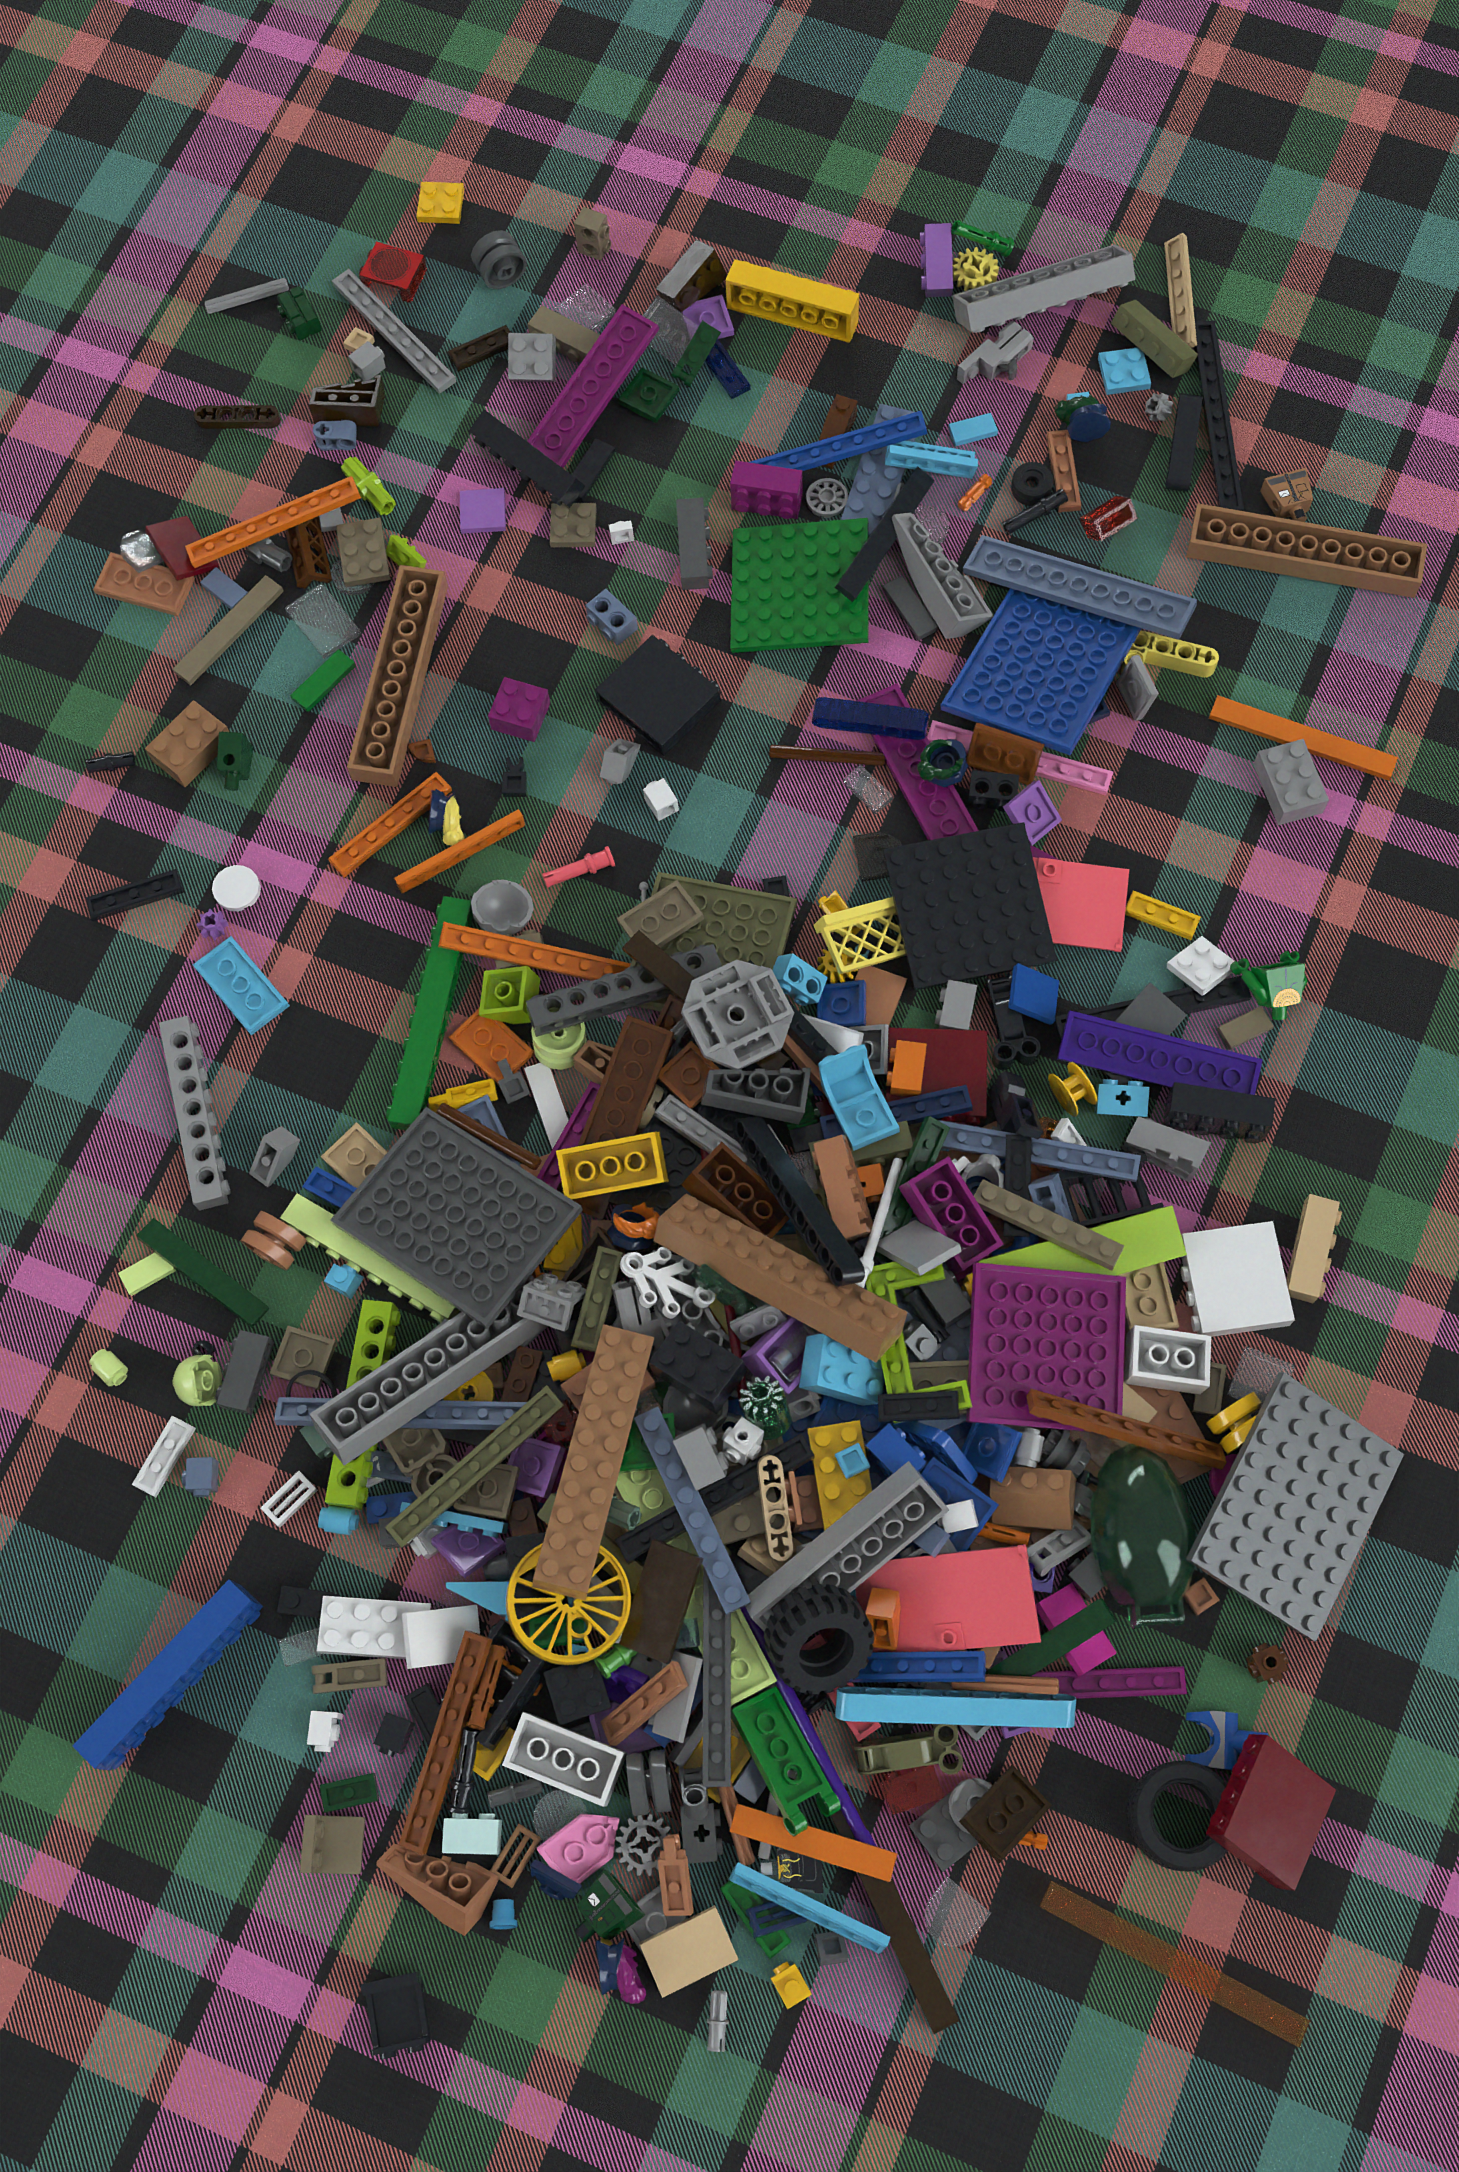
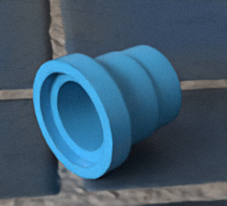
[489,1899,517,1930]

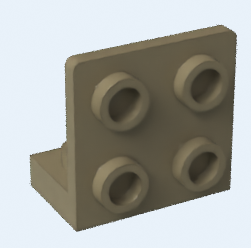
[300,1815,365,1875]

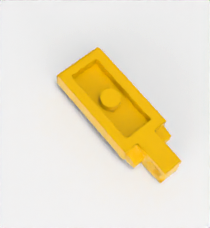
[428,1078,498,1113]

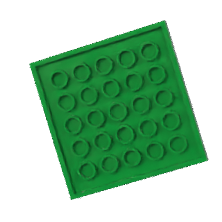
[730,518,869,653]

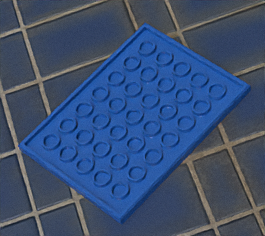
[941,588,1142,755]

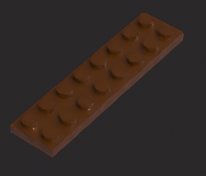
[560,1015,675,1220]

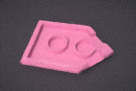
[536,1813,619,1884]

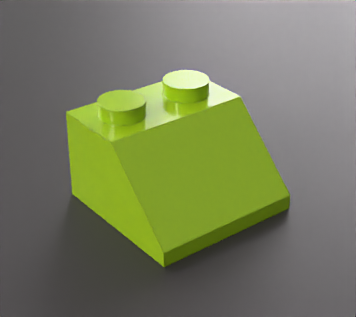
[479,966,540,1024]

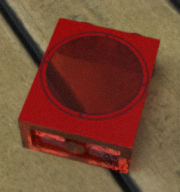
[359,241,427,303]

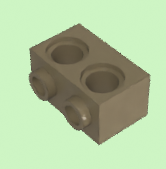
[574,207,611,261]

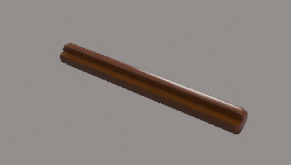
[769,744,885,766]
[437,1103,542,1170]

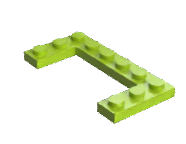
[866,1262,972,1424]

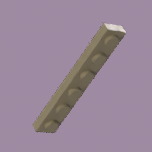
[974,1179,1124,1271]

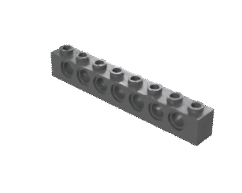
[526,944,722,1037]

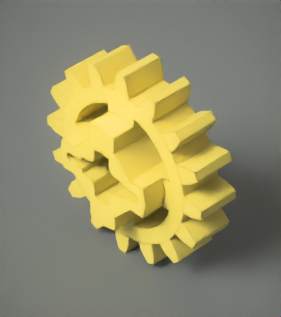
[952,247,999,291]

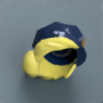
[428,789,465,846]

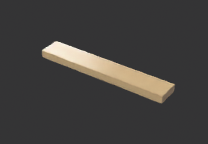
[1164,233,1197,348]

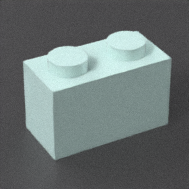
[442,1813,502,1855]

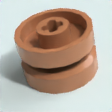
[240,1211,307,1271]

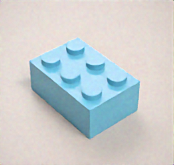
[799,1333,884,1406]

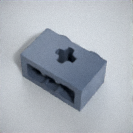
[1028,1173,1073,1221]

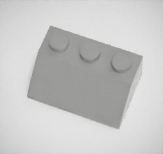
[648,1649,703,1743]

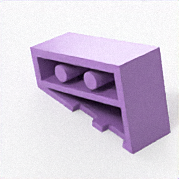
[920,223,953,297]

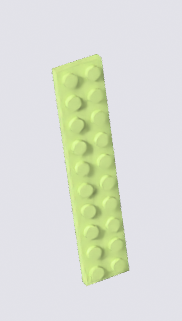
[616,1469,777,1706]

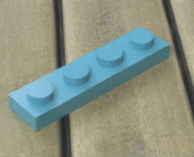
[400,1502,509,1538]

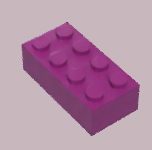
[898,1156,1003,1274]

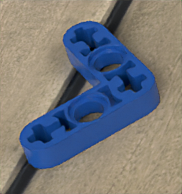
[891,1421,978,1484]

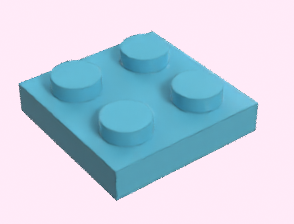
[1098,347,1151,395]

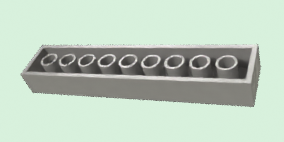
[310,1275,548,1465]

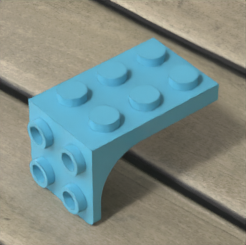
[818,1044,900,1151]

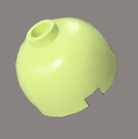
[173,1355,222,1406]

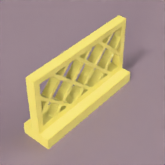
[814,897,906,975]

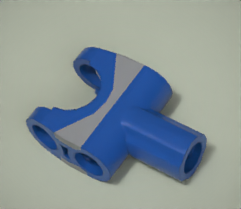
[1185,1711,1268,1771]

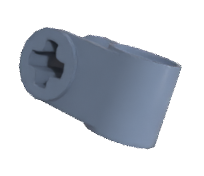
[313,420,356,451]

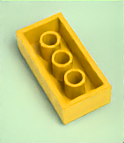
[556,1132,669,1200]
[807,1420,872,1531]

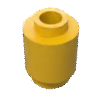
[547,1349,587,1382]

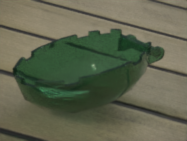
[1091,1444,1196,1629]

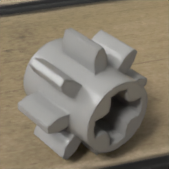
[1144,393,1173,422]

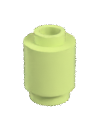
[89,1349,128,1386]

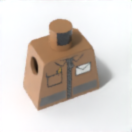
[1261,468,1313,522]

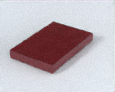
[145,515,218,581]

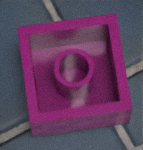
[488,677,550,742]

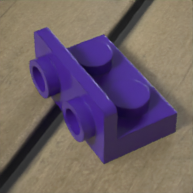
[603,1665,650,1705]

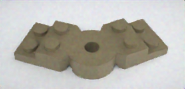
[382,1428,520,1521]

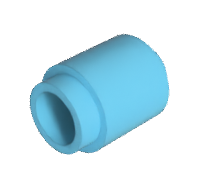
[318,1506,359,1535]

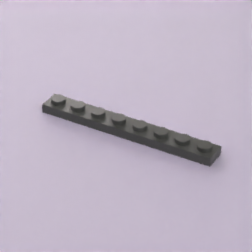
[703,1568,731,1787]

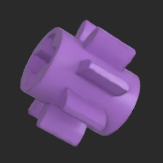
[196,909,229,941]

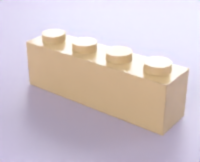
[1286,1194,1342,1303]

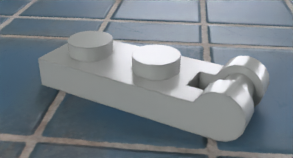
[1027,1519,1093,1576]

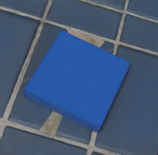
[1008,963,1059,1025]
[817,980,866,1028]
[961,1423,1023,1483]

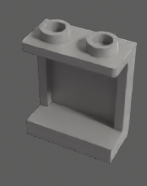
[730,1284,787,1343]

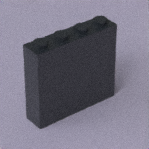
[595,634,721,756]

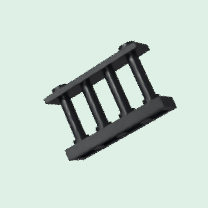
[1048,1151,1164,1228]
[437,1619,554,1751]

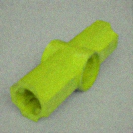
[341,457,396,515]

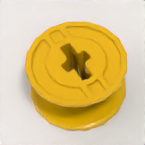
[1048,1062,1098,1117]

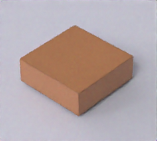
[1181,1578,1219,1616]

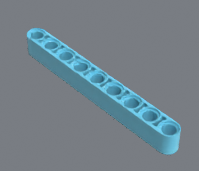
[835,1686,1076,1728]

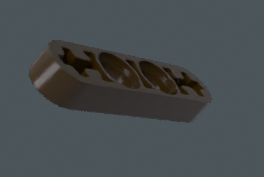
[194,405,281,429]

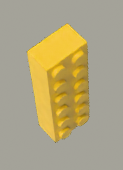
[726,259,859,343]

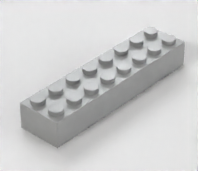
[952,244,1135,333]
[745,1461,949,1631]

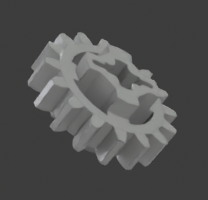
[615,1814,671,1876]

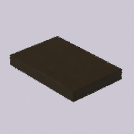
[959,1764,1052,1864]

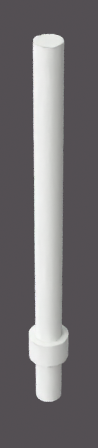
[855,1158,903,1288]

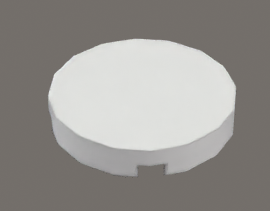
[212,865,261,912]

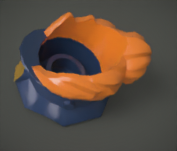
[606,1202,660,1251]

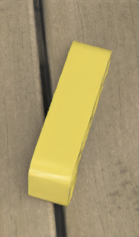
[1121,630,1219,677]

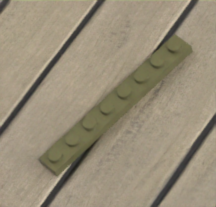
[385,1385,565,1548]

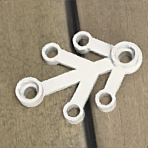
[620,1247,715,1319]

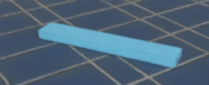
[729,1862,890,1954]

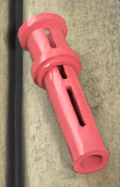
[542,846,615,888]

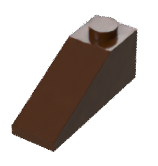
[819,394,857,470]

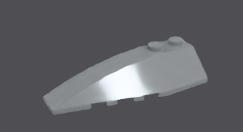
[892,513,993,639]

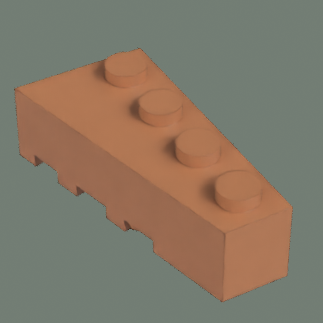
[812,1135,873,1242]

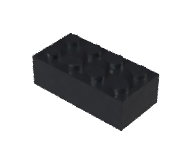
[1163,1082,1276,1144]

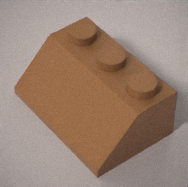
[990,1466,1076,1531]

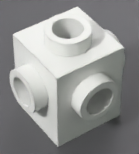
[722,1417,764,1466]

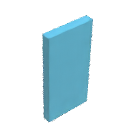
[193,936,290,1035]

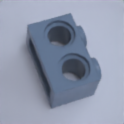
[585,588,638,645]

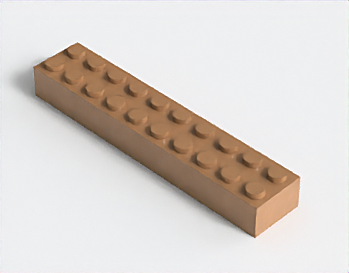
[1186,503,1427,598]
[347,565,448,787]
[654,1194,908,1362]
[532,1324,654,1601]

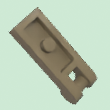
[312,1658,388,1694]

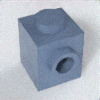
[182,1457,219,1497]

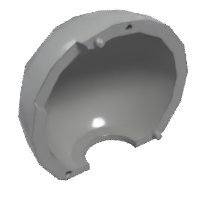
[471,880,534,935]

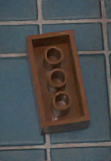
[682,1142,789,1239]

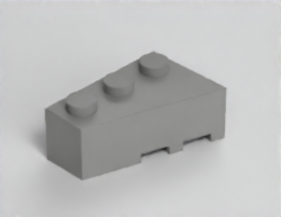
[1122,1116,1211,1183]

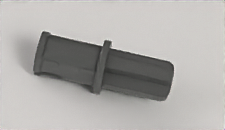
[487,1778,543,1809]

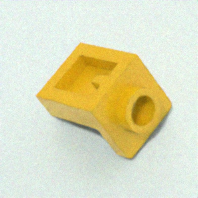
[770,1961,812,2009]

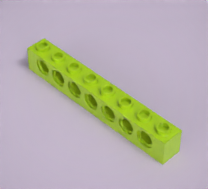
[325,1300,401,1510]

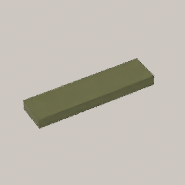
[571,1246,623,1352]

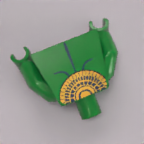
[1230,951,1307,1020]

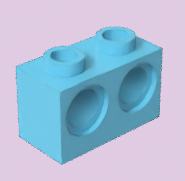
[772,953,828,1006]

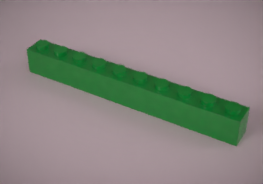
[386,896,473,1131]

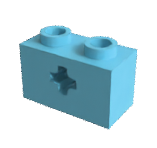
[1094,1079,1149,1117]

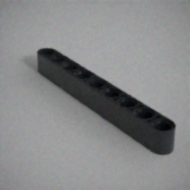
[732,1116,865,1287]

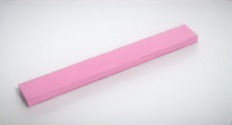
[927,720,1113,795]

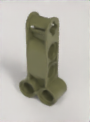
[853,1724,963,1775]

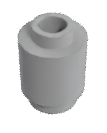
[1014,1427,1045,1468]

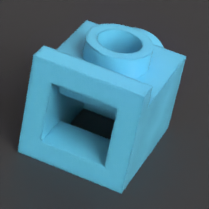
[324,1264,364,1299]

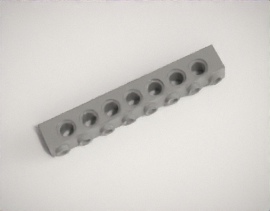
[159,1016,230,1211]

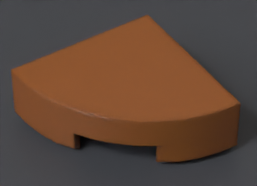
[408,739,436,763]

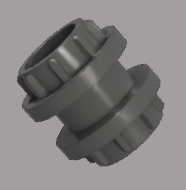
[1038,1429,1091,1478]

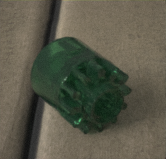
[739,1376,792,1440]

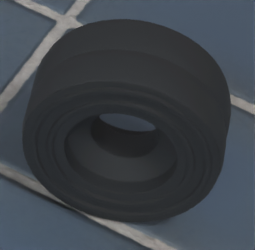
[1011,462,1053,506]

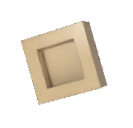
[343,327,375,352]

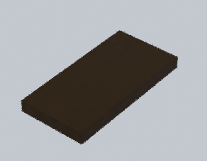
[619,1539,704,1664]

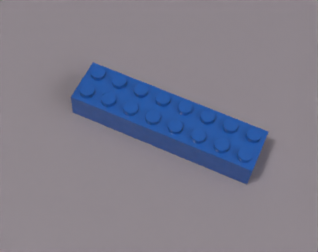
[73,1579,263,1771]

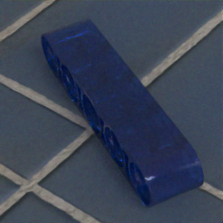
[812,697,929,740]

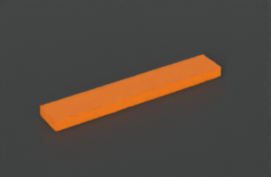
[328,772,452,878]
[394,809,525,893]
[730,1804,898,1882]

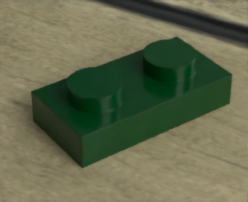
[320,1773,379,1813]

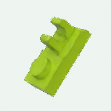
[386,534,427,568]

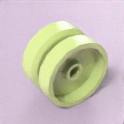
[531,1007,587,1070]

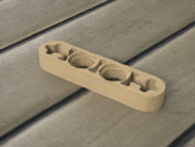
[757,1455,793,1561]

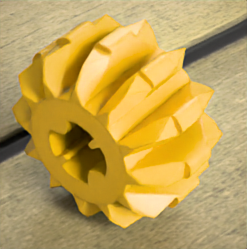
[817,946,858,984]

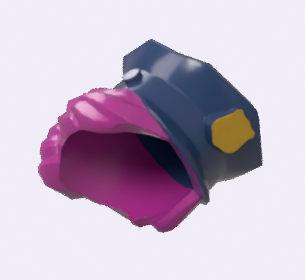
[595,1938,646,2004]

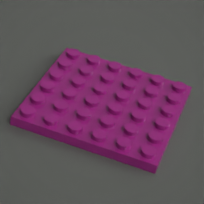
[966,1262,1126,1433]

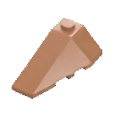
[377,1844,499,1936]

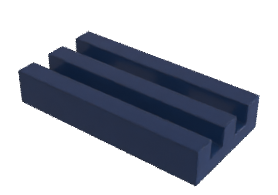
[746,1901,807,1939]

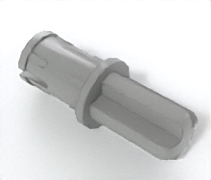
[706,1990,729,2052]

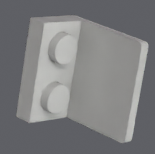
[517,1273,586,1332]

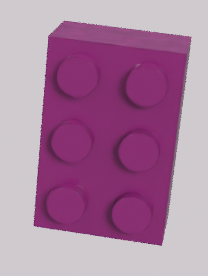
[730,461,802,519]

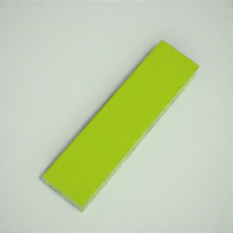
[977,1205,1187,1276]

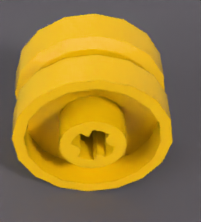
[1206,1392,1262,1454]

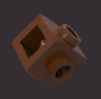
[1246,1643,1289,1685]

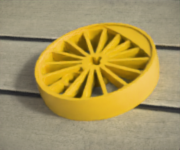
[506,1543,631,1665]

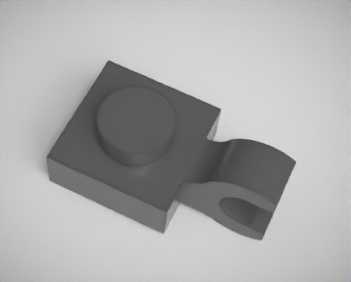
[497,1058,530,1104]

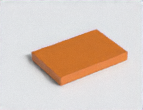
[448,1007,535,1087]

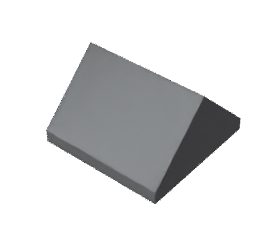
[849,1024,889,1077]

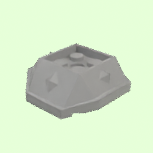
[681,960,794,1070]

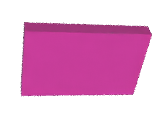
[1036,1583,1117,1677]

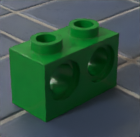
[529,1615,585,1649]

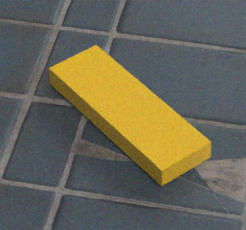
[1125,890,1201,940]

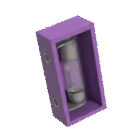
[740,1314,822,1399]

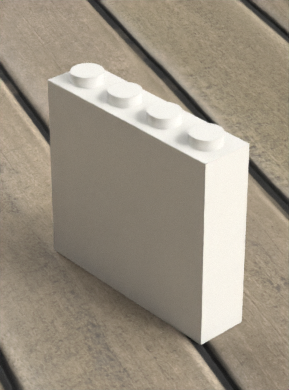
[1181,1221,1295,1337]

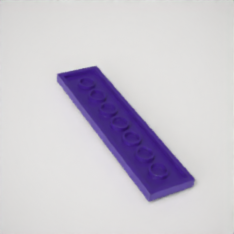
[1057,1011,1263,1095]

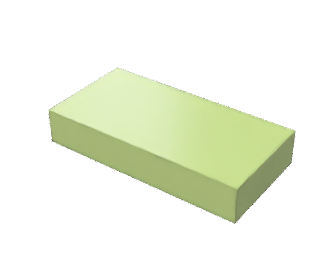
[118,1253,176,1296]

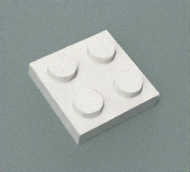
[1167,936,1234,996]

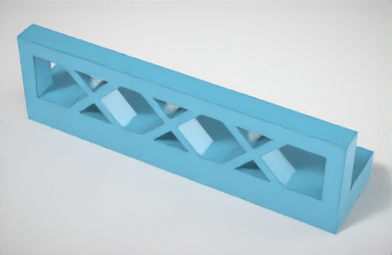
[885,441,978,479]

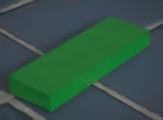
[290,649,356,712]
[720,1881,792,1959]

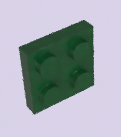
[618,367,679,423]

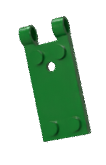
[731,1686,841,1836]

